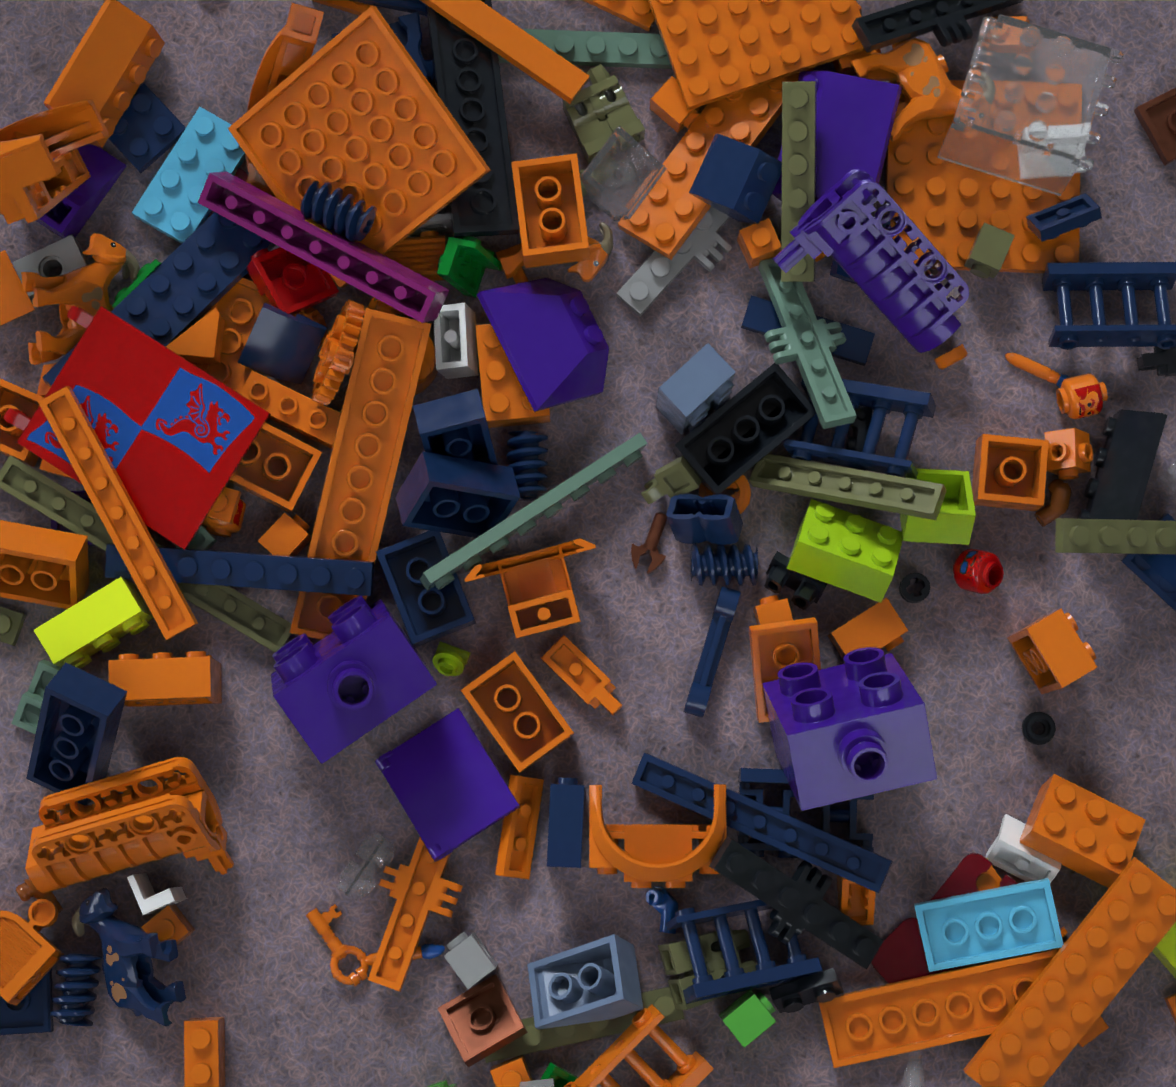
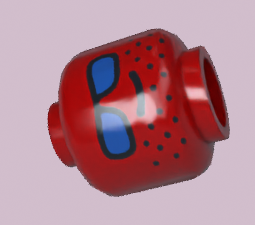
[953,549,1004,594]

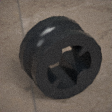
[899,573,931,603]

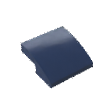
[237,303,328,385]

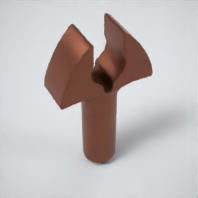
[631,512,667,574]

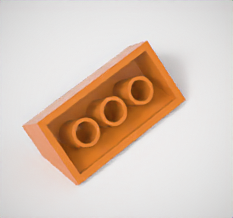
[43,0,165,148]

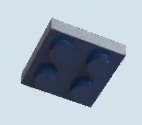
[108,83,186,174]

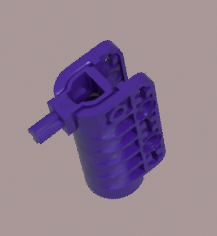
[773,169,970,353]

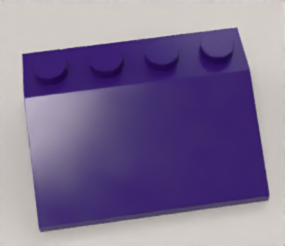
[772,71,902,205]

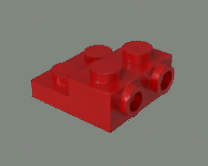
[246,247,339,315]

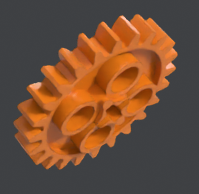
[312,299,365,406]

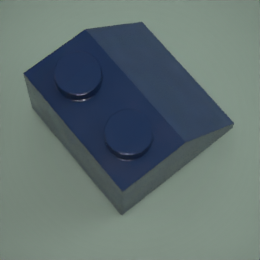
[689,134,782,224]

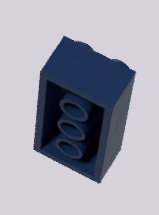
[26,663,127,806]

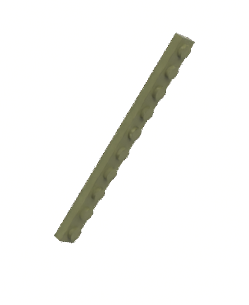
[0,455,292,653]

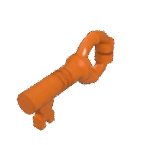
[306,904,369,987]

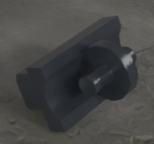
[764,551,828,610]

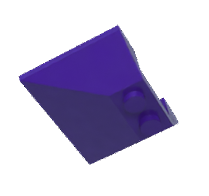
[477,278,609,412]

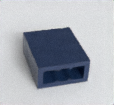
[547,777,585,868]

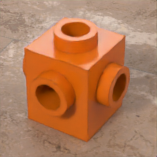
[1044,428,1093,480]

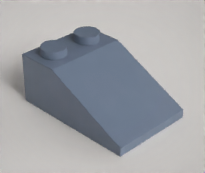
[527,934,643,1030]

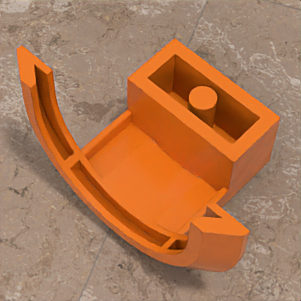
[464,538,596,638]

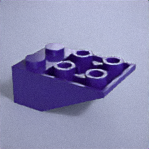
[36,144,127,239]

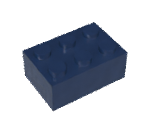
[413,389,498,465]
[396,451,520,538]
[376,530,476,648]

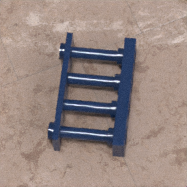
[1042,262,1176,350]
[783,378,936,479]
[666,900,823,1004]

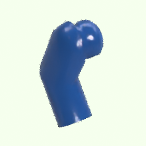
[646,886,679,934]

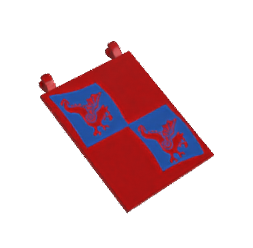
[4,306,271,550]

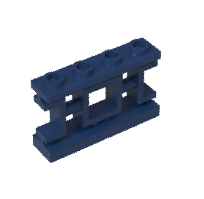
[737,768,874,858]

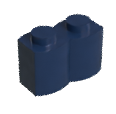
[666,494,743,545]

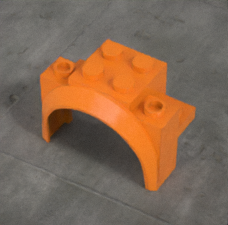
[0,100,109,224]
[589,784,727,888]

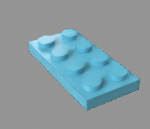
[131,107,246,244]
[914,878,1064,972]

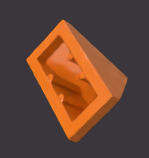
[166,307,225,365]
[836,874,876,925]

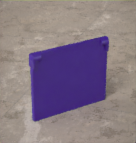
[375,708,520,861]

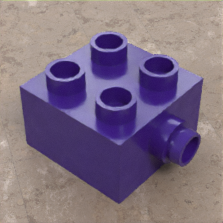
[271,595,437,764]
[762,647,937,811]

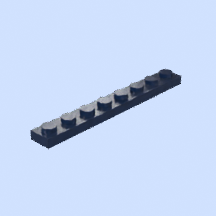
[105,543,374,596]
[631,753,893,893]

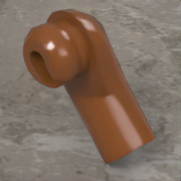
[1034,479,1072,527]
[16,878,63,913]

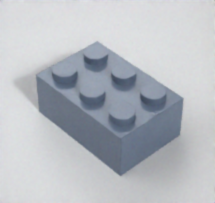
[656,343,736,435]

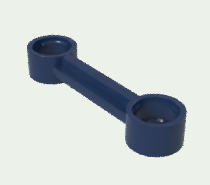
[683,586,741,718]

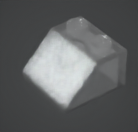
[580,126,667,222]

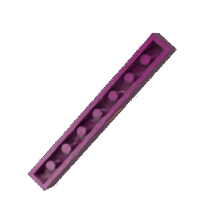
[198,172,449,323]

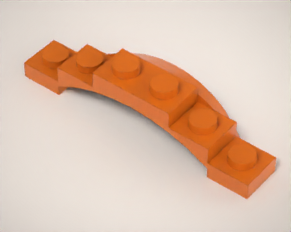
[245,2,324,198]

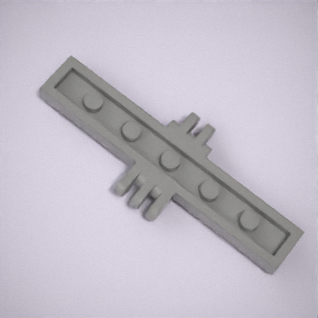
[616,206,732,317]

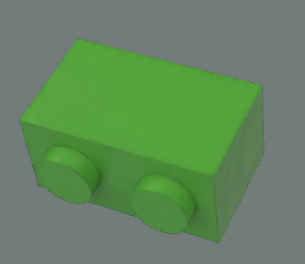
[719,990,776,1048]

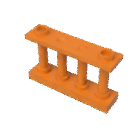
[564,1004,714,1087]

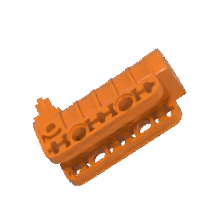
[25,757,234,893]

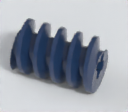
[300,181,377,242]
[507,431,548,501]
[690,544,758,586]
[50,953,103,1026]

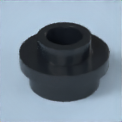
[1022,712,1056,745]

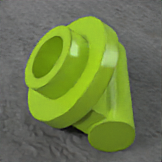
[432,641,471,676]

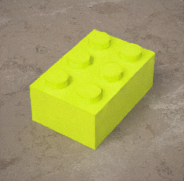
[34,577,154,669]

